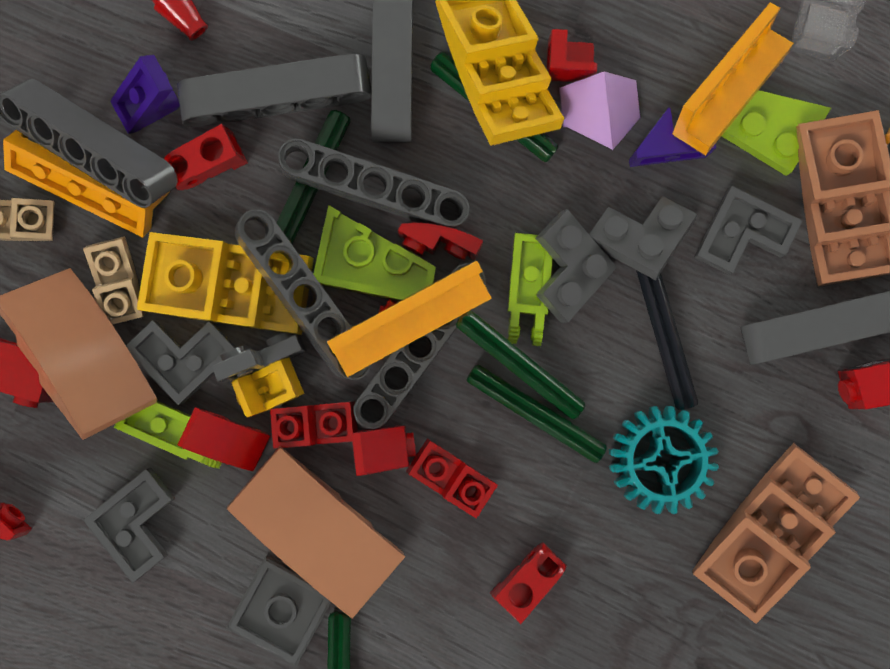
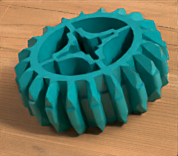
[609,406,719,514]

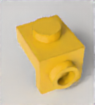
[231,357,305,417]

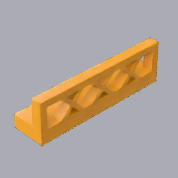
[672,2,794,156]
[3,130,170,238]
[327,261,492,377]

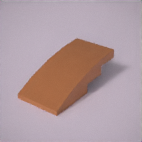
[796,110,890,287]
[0,268,157,440]
[692,443,860,624]
[227,446,405,619]

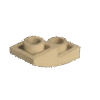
[0,198,55,241]
[83,236,145,325]

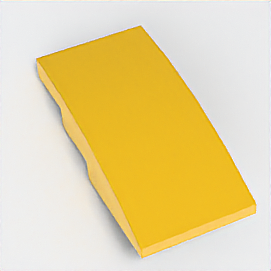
[435,0,565,146]
[136,232,314,335]

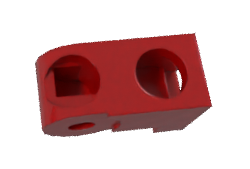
[164,124,248,190]
[490,542,567,624]

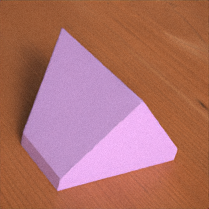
[559,71,640,150]

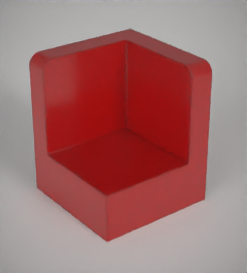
[546,29,597,82]

